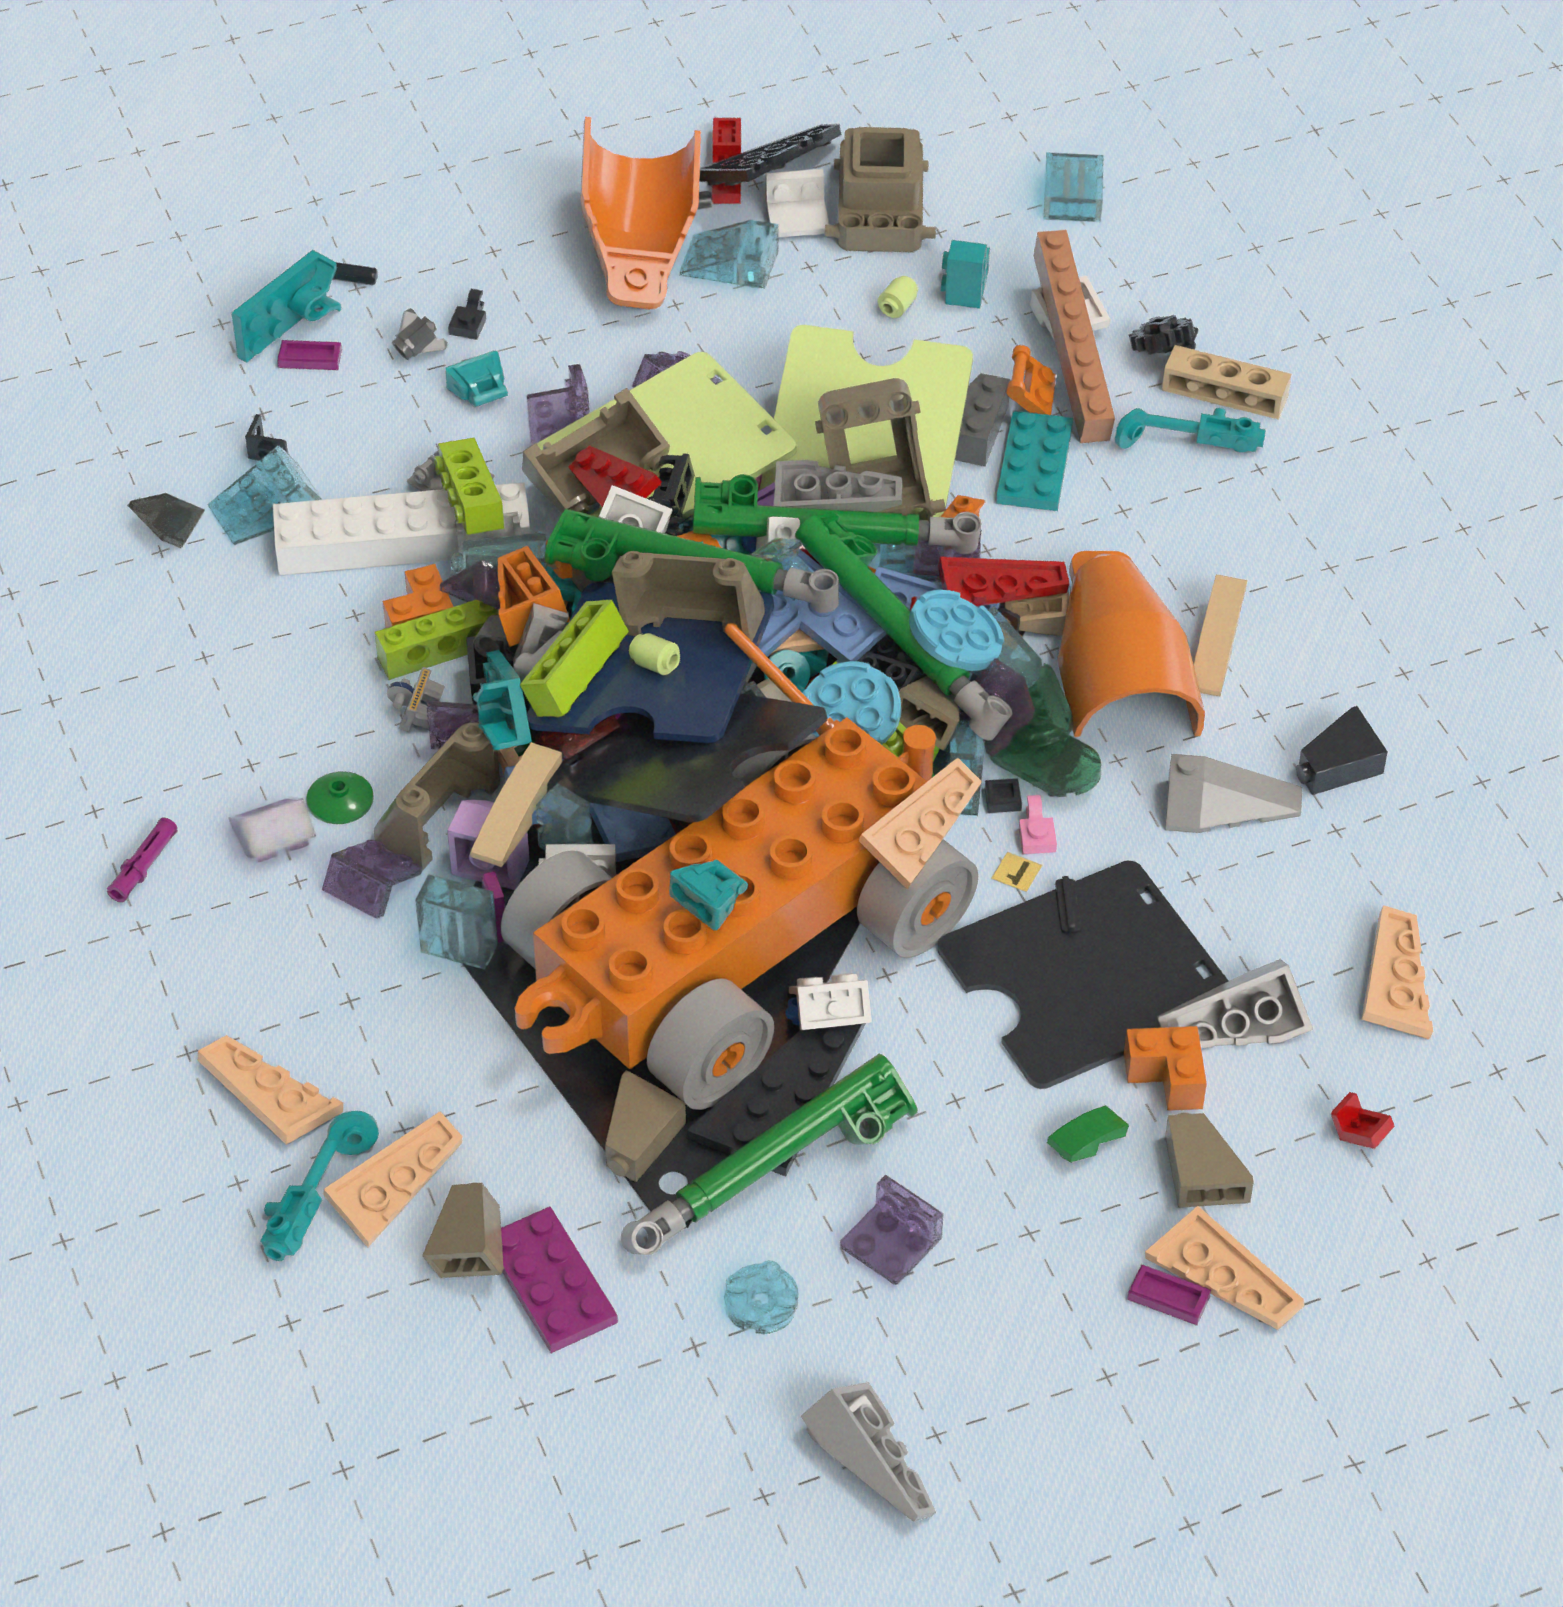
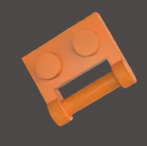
[1007,345,1057,415]

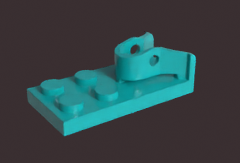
[231,250,341,363]
[473,650,532,750]

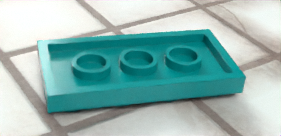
[996,411,1073,511]

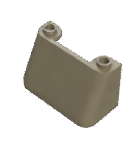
[522,388,670,513]
[612,551,765,641]
[374,723,500,871]

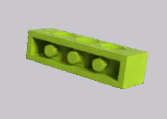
[434,437,504,535]
[374,594,500,680]

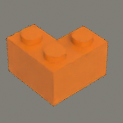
[382,564,453,628]
[1124,1026,1207,1111]

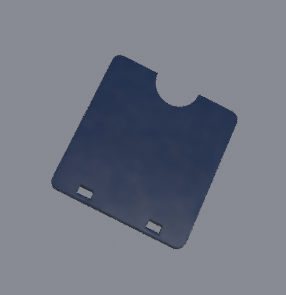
[527,582,774,743]

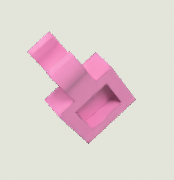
[1019,795,1057,854]

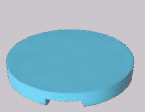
[909,590,1004,671]
[803,661,901,745]

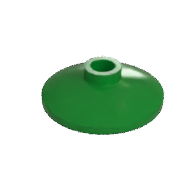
[306,771,374,824]

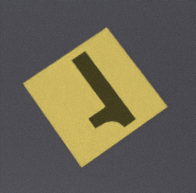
[991,852,1042,892]

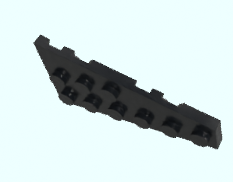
[699,124,842,186]
[686,1023,866,1177]

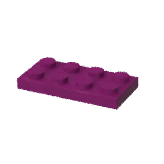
[501,1206,618,1353]

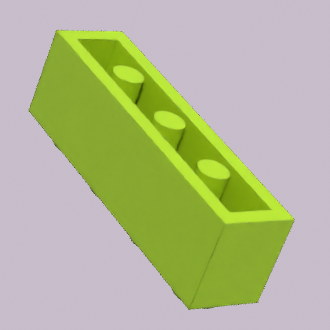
[520,600,629,717]

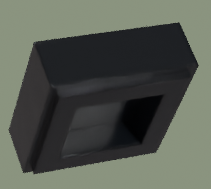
[985,778,1022,813]

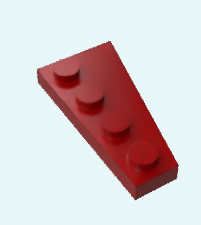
[568,445,662,508]
[938,557,1070,606]

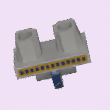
[387,667,445,732]

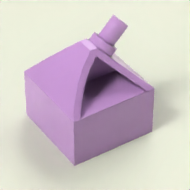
[447,800,529,890]

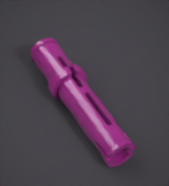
[107,817,178,903]

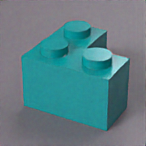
[941,240,990,308]

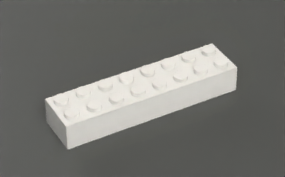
[273,482,531,575]

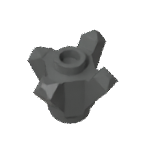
[392,308,448,360]

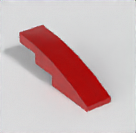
[712,118,741,204]

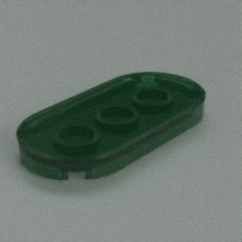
[991,660,1073,748]
[985,715,1102,797]

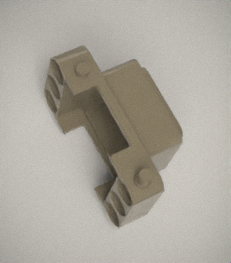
[825,127,936,252]
[815,378,946,521]

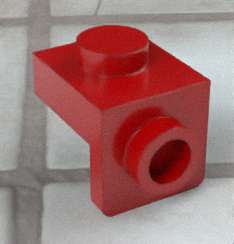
[1331,1092,1395,1149]

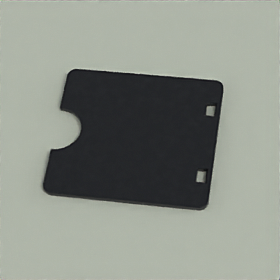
[547,693,828,823]
[938,860,1229,1089]

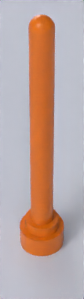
[724,623,839,736]

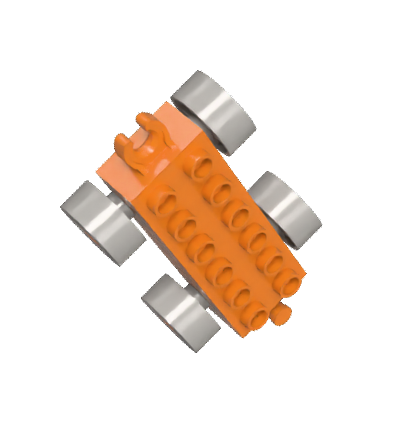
[501,717,978,1110]

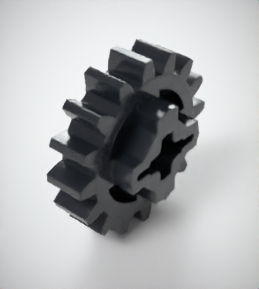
[1129,315,1195,355]

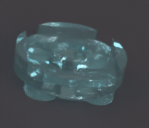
[724,1260,799,1334]

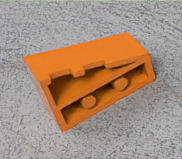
[498,546,570,647]

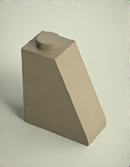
[899,676,959,750]
[605,1070,686,1182]
[1165,1113,1254,1208]
[422,1183,503,1278]

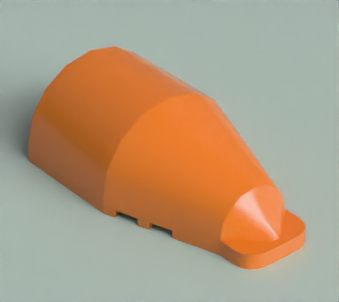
[580,117,701,309]
[1057,551,1205,737]

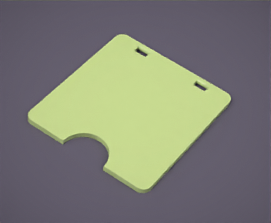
[759,325,973,517]
[537,352,797,519]

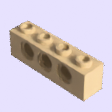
[1162,345,1292,420]

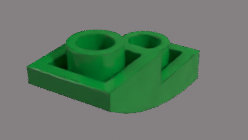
[1047,1105,1129,1163]

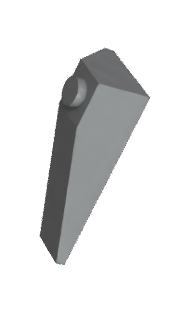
[774,460,902,512]
[1165,754,1302,833]
[1157,959,1313,1048]
[801,1382,936,1521]

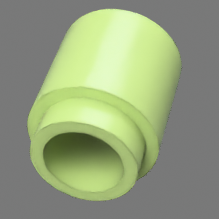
[878,276,918,318]
[629,633,680,675]

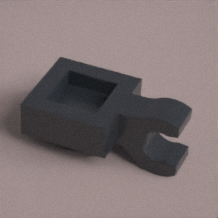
[448,289,486,340]

